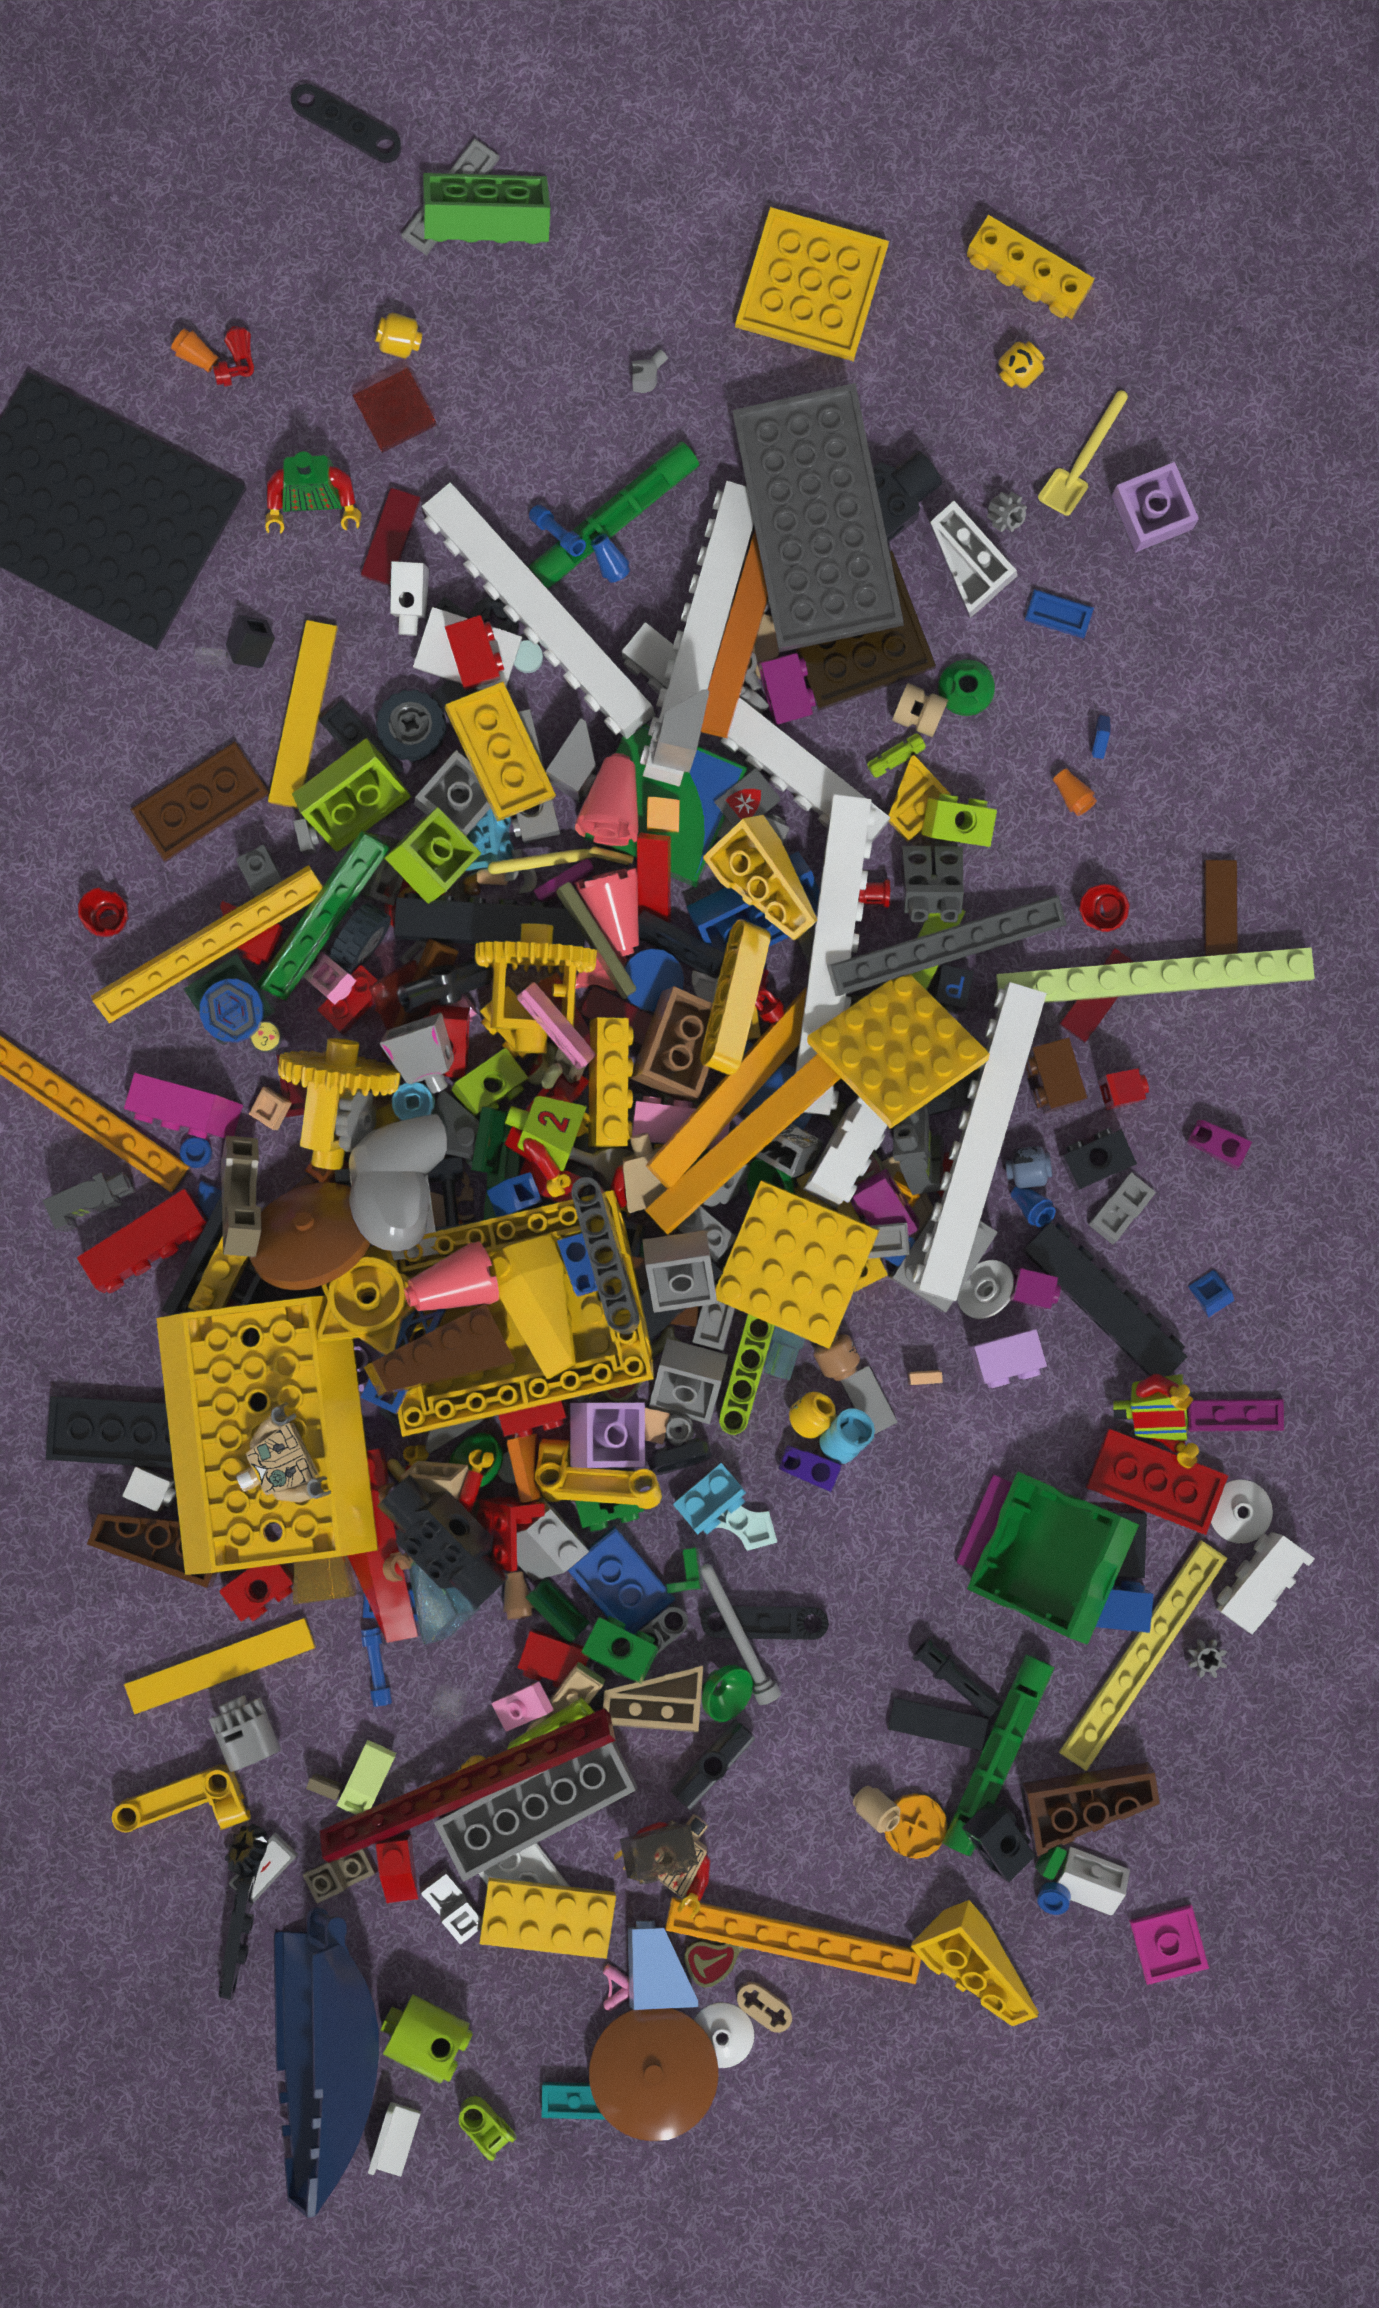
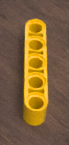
[700,919,771,1075]

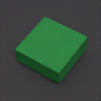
[1035,1845,1067,1880]

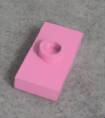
[491,1681,554,1732]

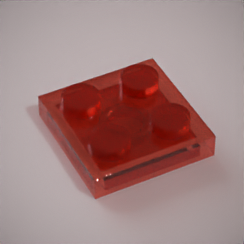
[352,368,437,453]

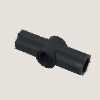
[397,958,493,1014]
[670,1719,756,1810]

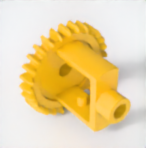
[475,923,597,1054]
[278,1038,401,1170]

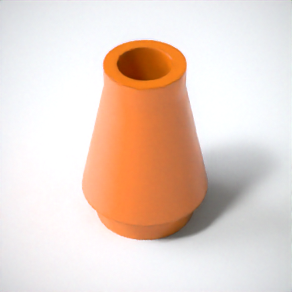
[171,328,219,373]
[1053,768,1097,816]

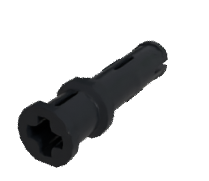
[912,1637,1000,1717]

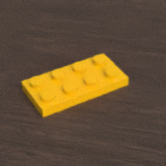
[445,682,556,822]
[479,1877,616,1959]

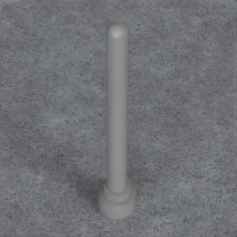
[700,1564,781,1705]

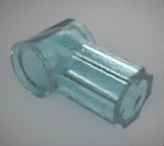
[764,1326,805,1381]

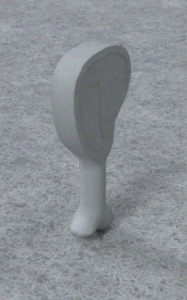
[568,1147,634,1191]

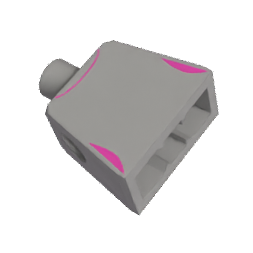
[380,1012,454,1093]

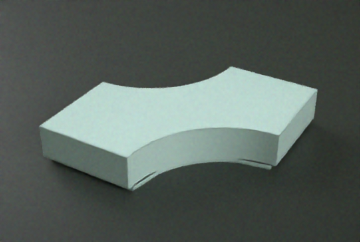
[716,1506,777,1551]

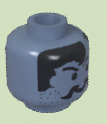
[1006,1146,1052,1189]

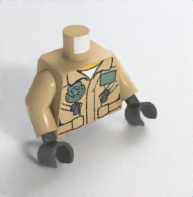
[236,1402,331,1502]

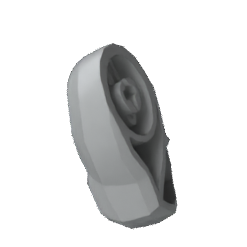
[349,1114,447,1251]

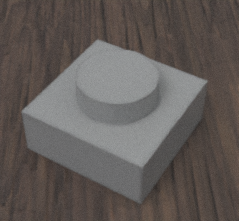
[293,818,320,856]

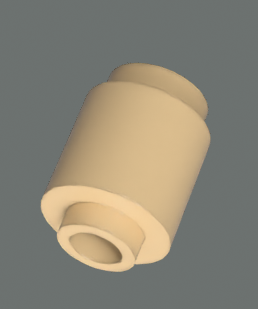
[853,1786,900,1833]

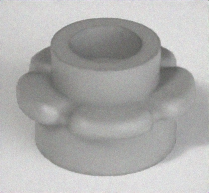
[665,1414,694,1446]

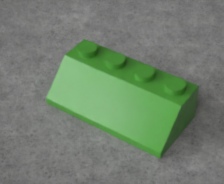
[423,173,550,244]

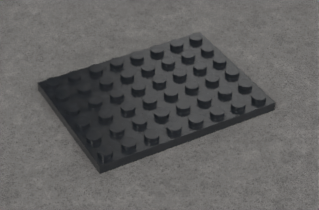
[0,372,246,650]

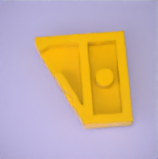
[888,755,951,842]

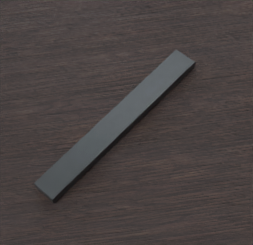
[827,895,1067,996]

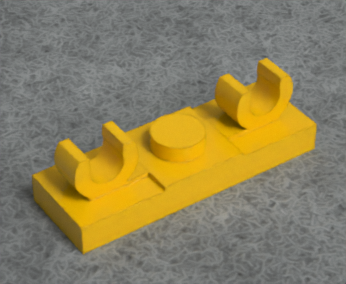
[188,1236,249,1311]

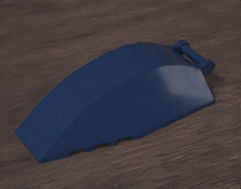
[273,1907,379,2218]

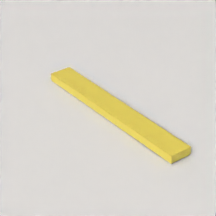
[1059,1540,1227,1771]

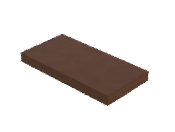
[130,741,270,862]

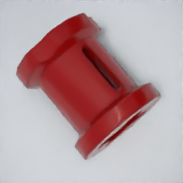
[858,879,890,908]

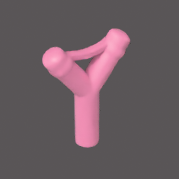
[603,1964,629,2012]

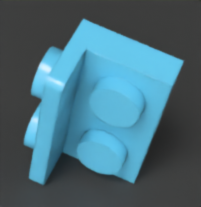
[465,808,514,872]
[673,1463,746,1535]

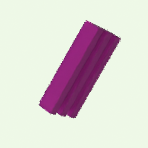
[534,858,594,902]

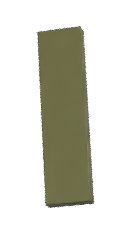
[556,882,636,999]

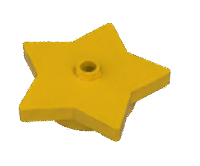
[317,1245,416,1355]

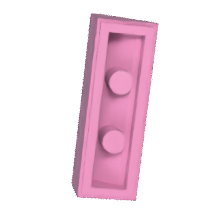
[517,983,596,1069]

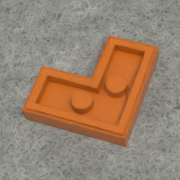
[507,1433,542,1503]

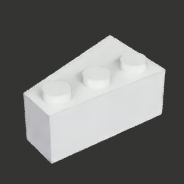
[930,501,1017,618]
[803,1097,887,1209]

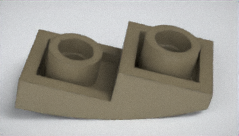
[303,1847,379,1903]

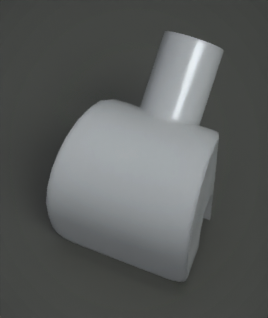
[632,350,668,393]

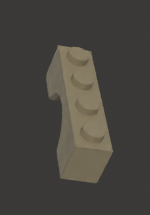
[221,1136,261,1257]

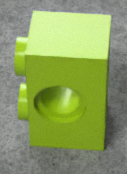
[922,793,997,847]
[452,1047,528,1118]

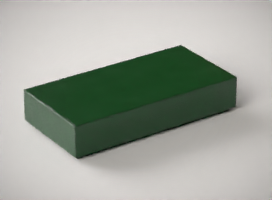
[471,1107,508,1174]
[525,1577,590,1644]

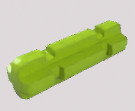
[867,734,926,778]

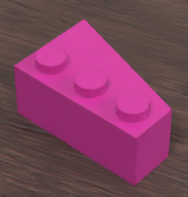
[124,1073,243,1139]

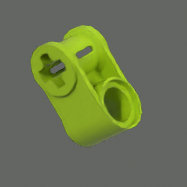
[458,2096,517,2161]

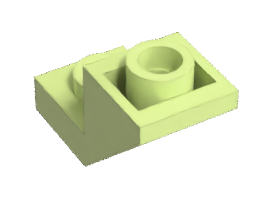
[336,1740,396,1815]

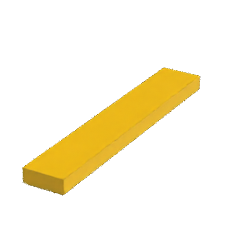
[268,620,338,809]
[124,1617,316,1715]

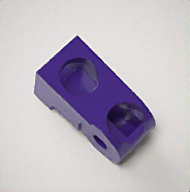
[778,1445,842,1492]

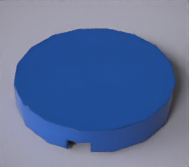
[624,948,684,1011]

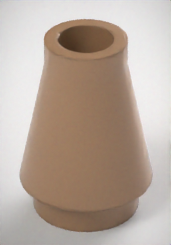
[503,1572,535,1620]

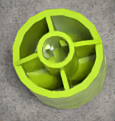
[380,1994,473,2084]

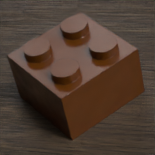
[1024,1037,1087,1114]

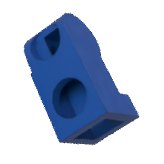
[557,1233,598,1297]

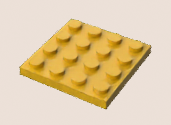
[735,207,889,362]
[807,974,990,1129]
[715,1180,880,1349]

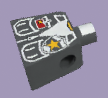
[755,1123,823,1177]

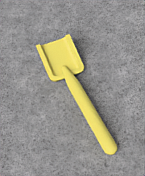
[1038,390,1128,516]
[488,847,633,874]

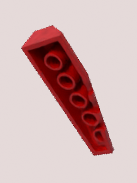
[347,1448,419,1643]

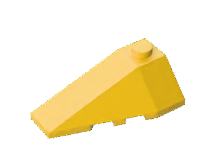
[703,815,818,940]
[488,1234,576,1379]
[911,1900,1039,2026]

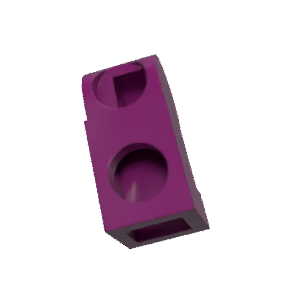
[1187,1119,1252,1171]

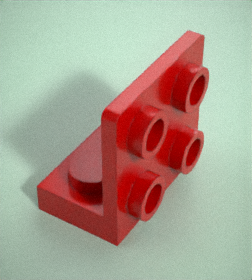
[477,1496,545,1572]

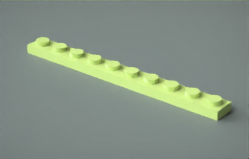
[996,947,1315,1003]

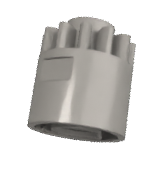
[209,1695,281,1772]

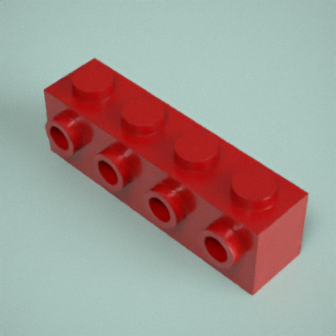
[76,1189,208,1293]

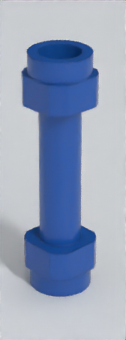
[529,505,586,557]
[361,1627,392,1707]

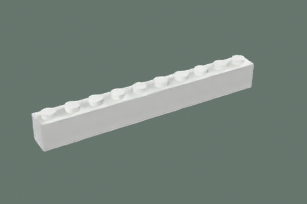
[640,481,754,787]
[422,482,655,739]
[622,622,890,842]
[795,794,876,1116]
[912,982,1047,1301]

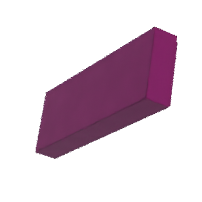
[1187,1399,1284,1432]
[956,1474,1012,1571]

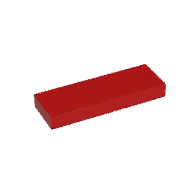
[637,833,671,923]

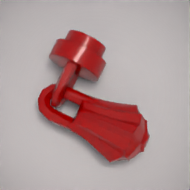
[213,326,254,387]
[755,969,785,1024]

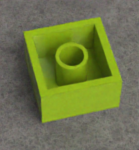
[385,807,481,904]

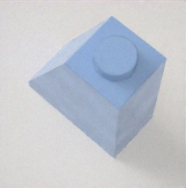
[628,1920,698,2010]

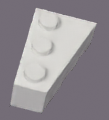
[1216,1532,1315,1634]

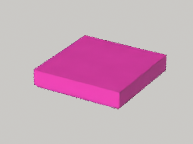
[1129,1904,1209,1985]

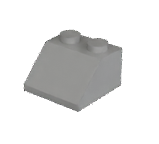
[649,689,710,773]
[546,718,596,803]
[414,750,491,836]
[643,1230,717,1313]
[649,1339,728,1424]
[516,1495,589,1581]

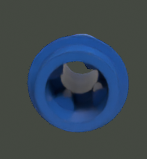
[591,534,630,583]
[1011,1186,1056,1227]

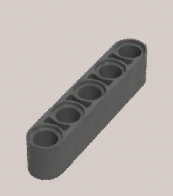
[571,1177,640,1334]

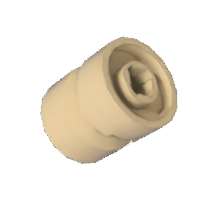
[892,683,948,738]

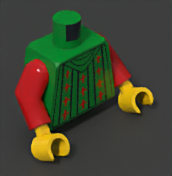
[265,451,362,533]

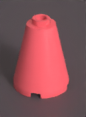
[575,753,638,846]
[575,867,639,957]
[404,1241,499,1311]

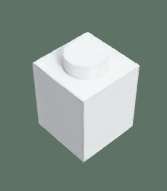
[122,1466,176,1512]

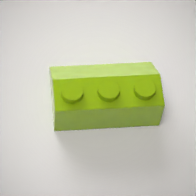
[292,738,411,852]

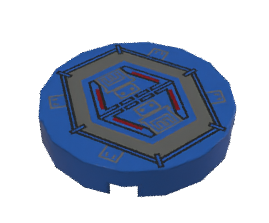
[200,979,264,1043]

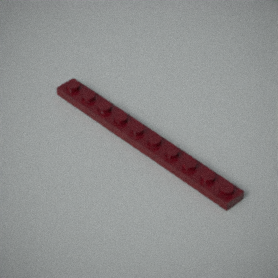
[319,1708,616,1863]

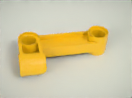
[535,1439,662,1509]
[111,1764,251,1833]

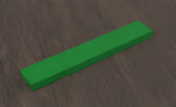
[258,830,390,1001]

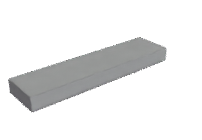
[401,138,500,256]

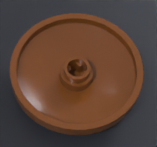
[249,1182,371,1290]
[589,2008,719,2141]

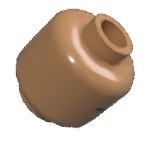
[814,1333,860,1381]

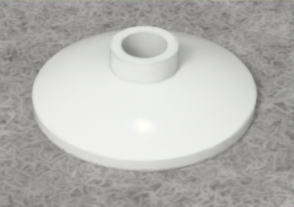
[957,1260,1015,1319]
[1211,1480,1273,1543]
[694,2003,754,2068]

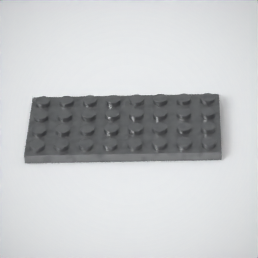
[732,383,904,652]

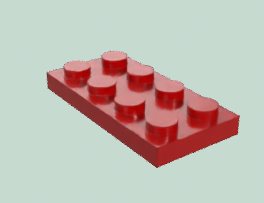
[1085,1429,1228,1535]

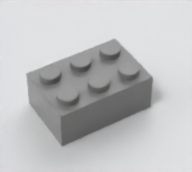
[889,1198,998,1313]

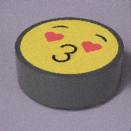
[250,1021,282,1053]

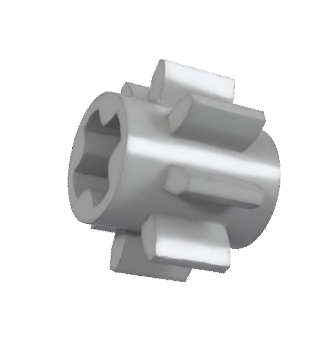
[987,492,1027,532]
[1187,1639,1227,1678]

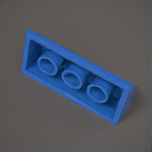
[686,851,820,953]

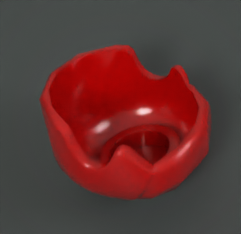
[1079,884,1130,932]
[78,887,129,937]

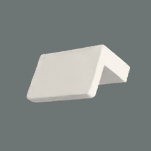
[1056,1847,1130,1915]
[368,2102,421,2177]

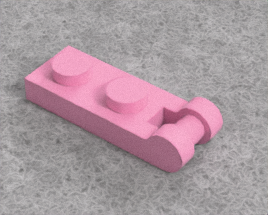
[303,951,356,1004]

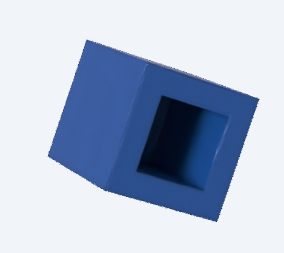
[487,1172,542,1217]

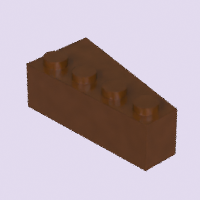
[364,1304,516,1396]
[87,1513,218,1588]
[1023,1762,1160,1856]

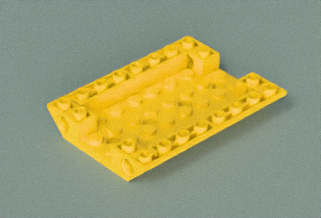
[394,1190,654,1437]
[156,1295,378,1575]

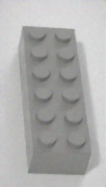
[434,1741,638,1882]

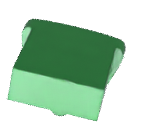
[666,1548,703,1594]

